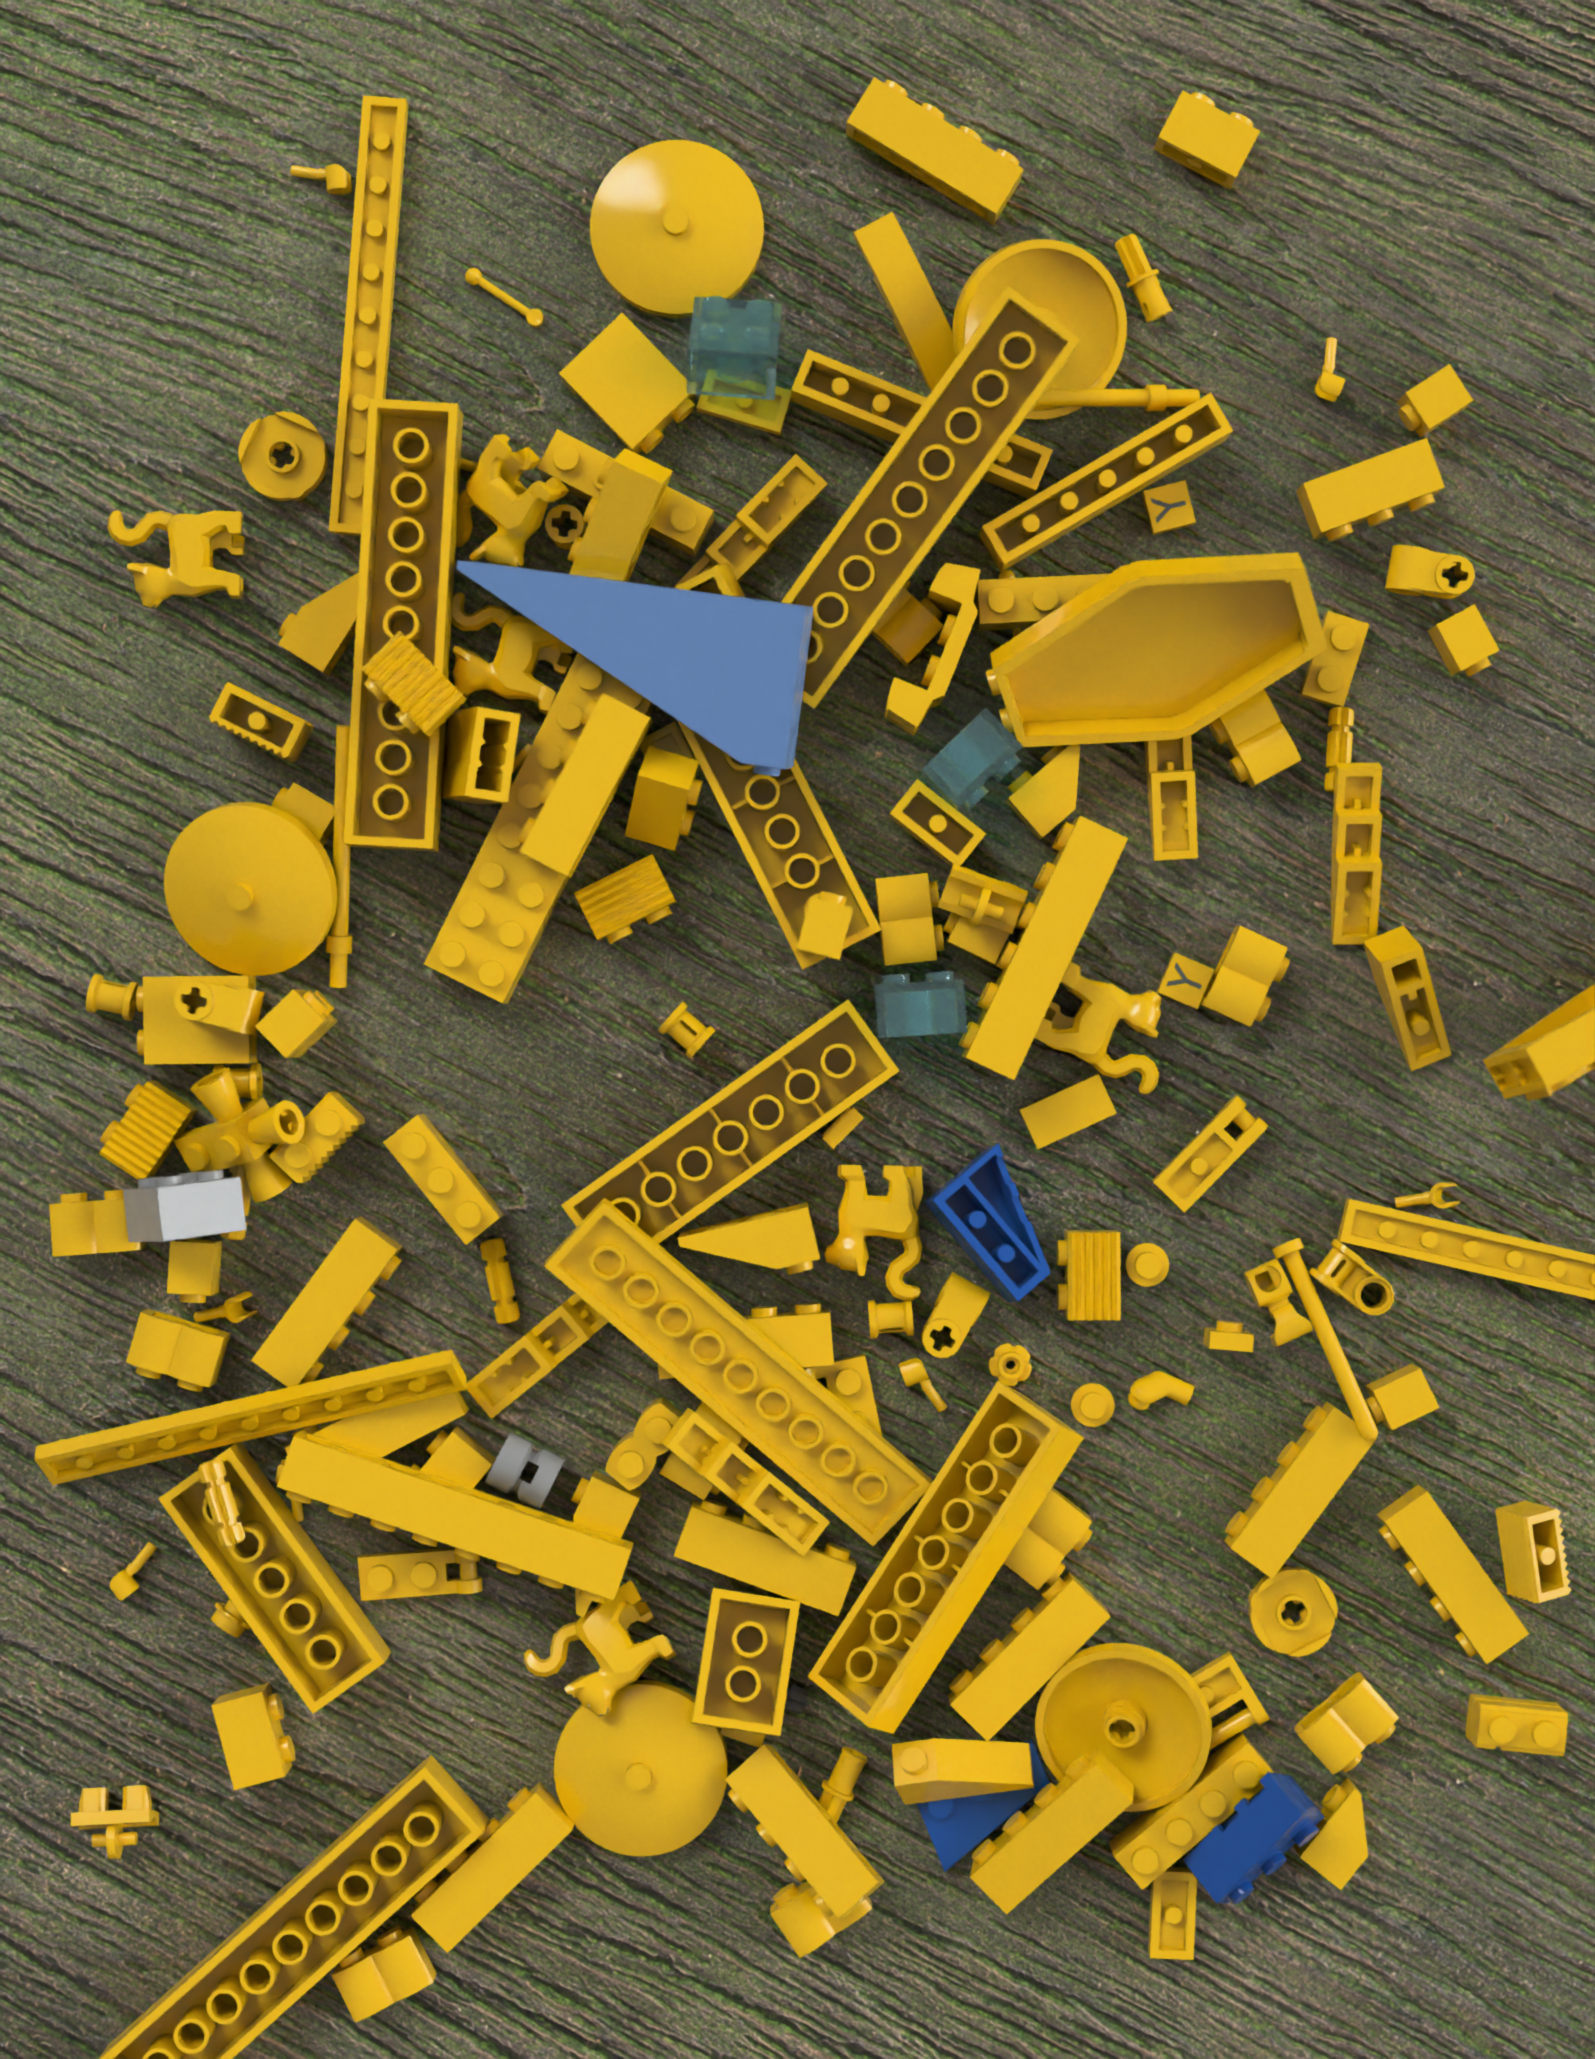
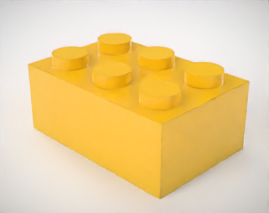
[691,1588,800,1737]

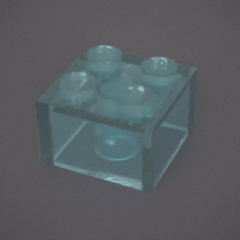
[687,296,782,400]
[918,708,1023,813]
[873,971,967,1038]

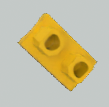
[938,864,1028,934]
[70,1785,159,1860]

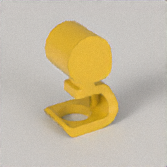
[1244,1258,1313,1347]

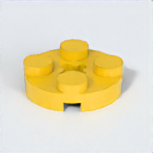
[238,411,328,502]
[1248,1566,1338,1657]

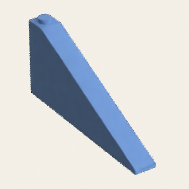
[457,560,814,776]

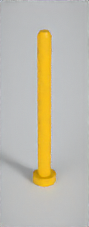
[1272,1238,1378,1441]

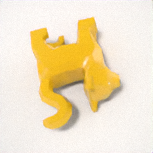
[456,434,569,568]
[107,510,245,608]
[452,592,573,714]
[1034,961,1162,1094]
[824,1165,923,1301]
[524,1580,677,1717]

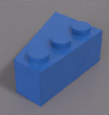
[924,1143,1051,1302]
[1183,1772,1324,1905]

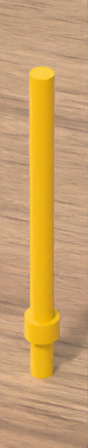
[1035,384,1200,411]
[326,725,353,988]

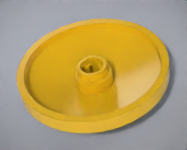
[590,140,764,318]
[952,239,1127,419]
[164,802,337,976]
[1035,1643,1212,1812]
[554,1680,729,1857]

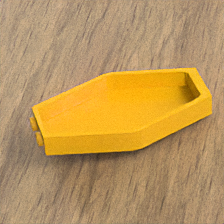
[986,552,1328,748]
[1482,984,1595,1101]

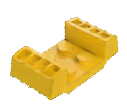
[884,563,980,736]

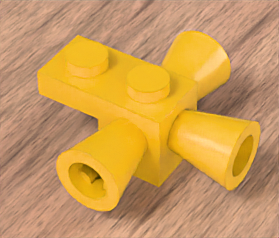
[173,1068,305,1203]

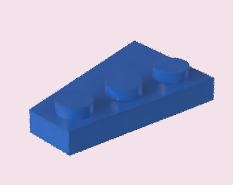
[917,1739,1049,1872]

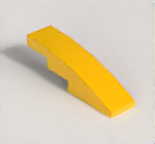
[853,211,956,392]
[674,454,828,587]
[1144,735,1198,861]
[1331,762,1383,945]
[466,1293,609,1419]
[660,1408,830,1557]

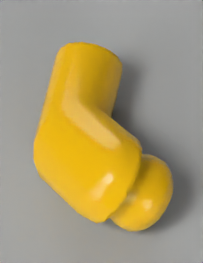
[1128,1371,1194,1410]

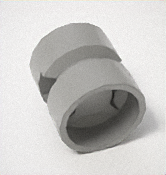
[485,1432,565,1510]

